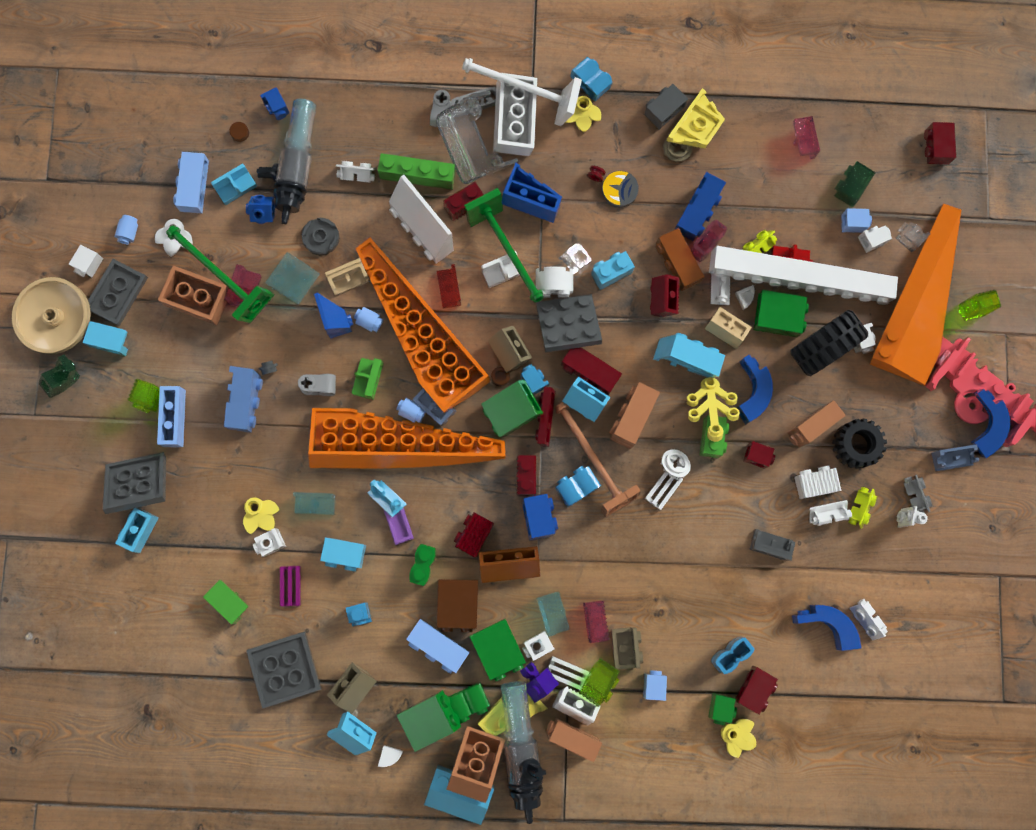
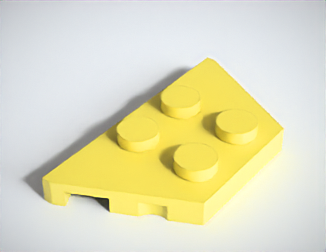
[667,88,725,149]

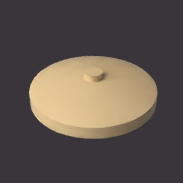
[12,277,91,354]

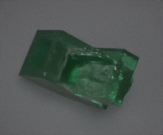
[39,354,80,398]

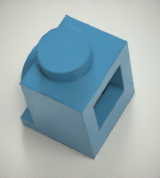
[520,364,549,395]
[346,602,372,627]

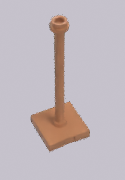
[555,402,641,518]

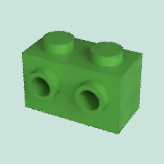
[699,415,729,458]

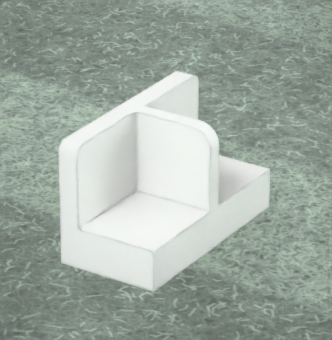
[481,251,520,288]

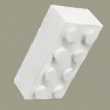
[493,73,537,156]

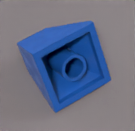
[314,293,354,339]

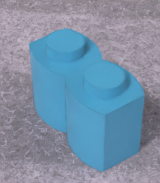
[570,57,612,101]
[555,466,601,507]
[711,637,755,674]

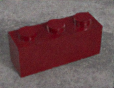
[561,347,622,395]

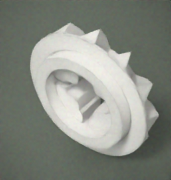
[661,449,691,479]

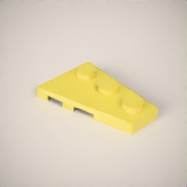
[477,679,548,736]

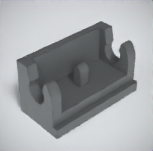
[749,529,795,561]

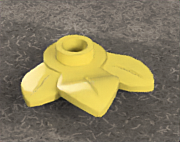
[566,96,601,132]
[243,497,280,534]
[721,718,757,758]

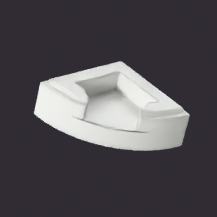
[735,285,755,310]
[378,745,403,767]

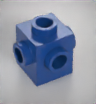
[246,195,276,224]

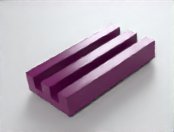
[280,566,301,606]

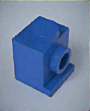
[260,87,290,120]

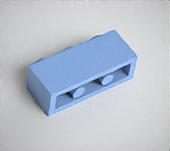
[173,152,209,213]
[157,386,186,447]
[406,619,469,674]

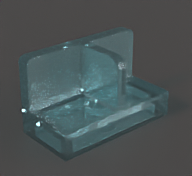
[293,492,336,515]
[536,592,569,637]

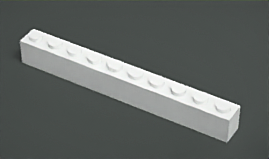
[709,246,898,305]

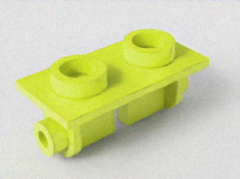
[743,230,777,253]
[848,487,877,529]

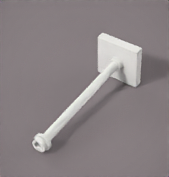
[462,58,582,126]

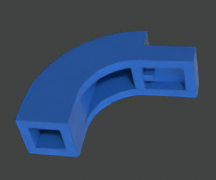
[737,354,773,425]
[971,389,1010,458]
[792,605,861,651]

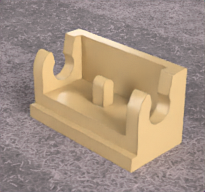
[325,258,370,296]
[705,307,752,349]

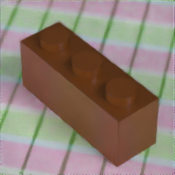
[656,228,704,291]
[479,546,540,583]

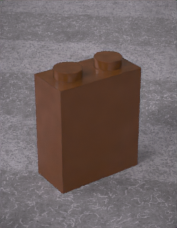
[437,579,478,632]

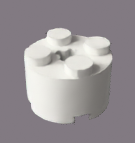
[536,267,573,298]

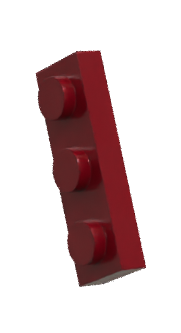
[535,387,556,447]

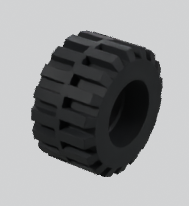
[832,418,887,469]

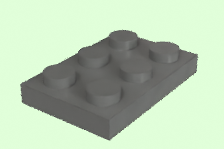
[88,259,148,326]

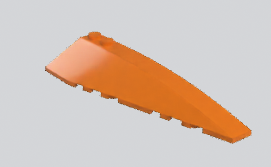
[870,203,961,386]
[355,237,490,413]
[308,408,506,469]

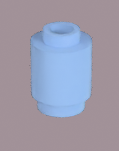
[114,215,138,245]
[354,307,384,333]
[396,398,426,423]

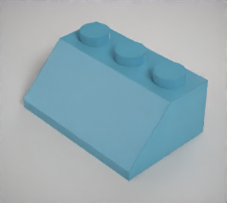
[424,765,494,825]

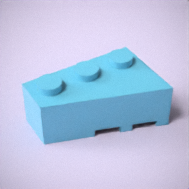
[653,333,725,378]

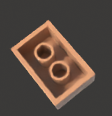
[158,266,232,326]
[609,382,660,449]
[446,726,505,803]

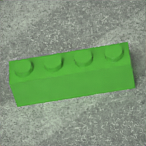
[378,153,456,190]

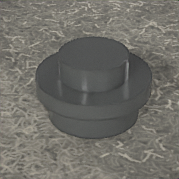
[258,361,278,375]

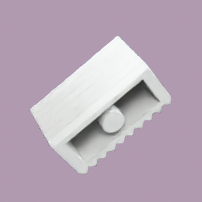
[794,466,842,499]
[552,686,600,726]

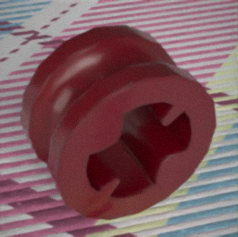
[587,166,606,182]

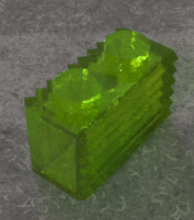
[959,290,1001,321]
[127,379,160,414]
[579,658,620,707]

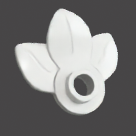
[155,219,193,257]

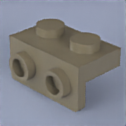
[611,627,643,670]

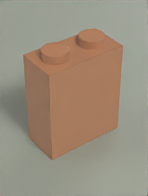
[788,400,846,448]
[546,717,602,762]

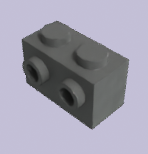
[644,84,688,130]

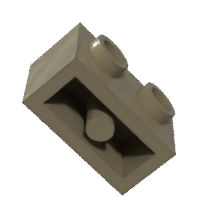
[488,326,532,373]
[327,662,377,714]

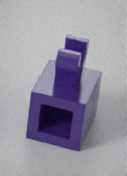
[520,662,559,703]

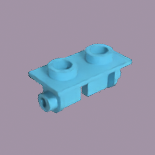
[367,480,407,517]

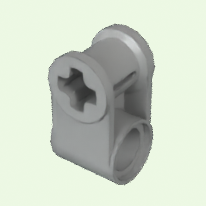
[430,90,451,128]
[298,374,336,396]

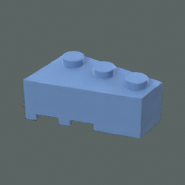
[224,366,263,432]

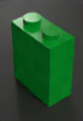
[753,290,809,338]
[481,380,543,437]
[470,619,526,682]
[396,690,461,752]

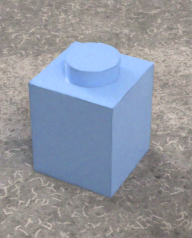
[841,208,872,233]
[643,670,667,701]

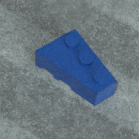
[502,163,562,223]
[674,172,726,241]

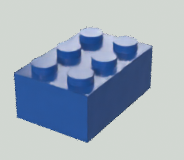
[522,494,558,541]

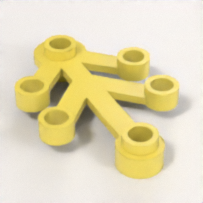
[687,377,740,442]

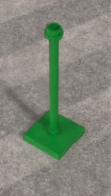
[464,188,544,303]
[166,225,275,323]

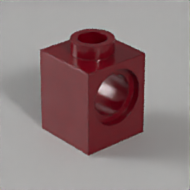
[743,441,776,469]

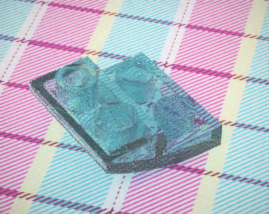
[265,252,320,305]

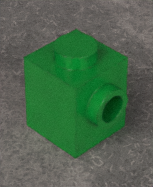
[708,693,737,726]

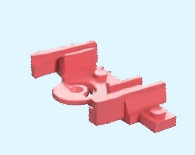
[925,337,1036,447]

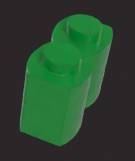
[409,544,436,586]
[448,682,490,724]

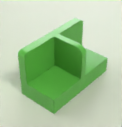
[352,358,383,400]
[203,580,248,624]

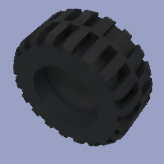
[791,310,868,376]

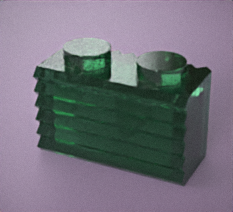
[834,161,876,207]

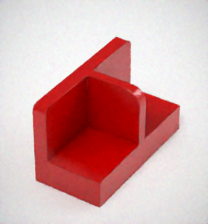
[771,244,813,262]

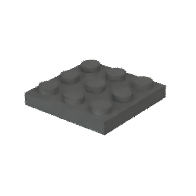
[536,294,602,352]
[103,452,166,514]
[246,631,322,709]

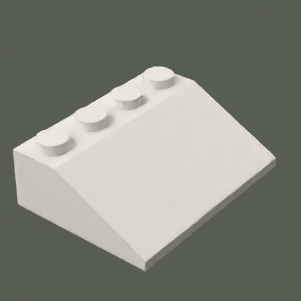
[389,175,454,264]

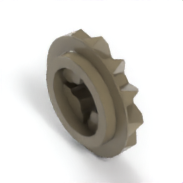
[663,137,693,163]

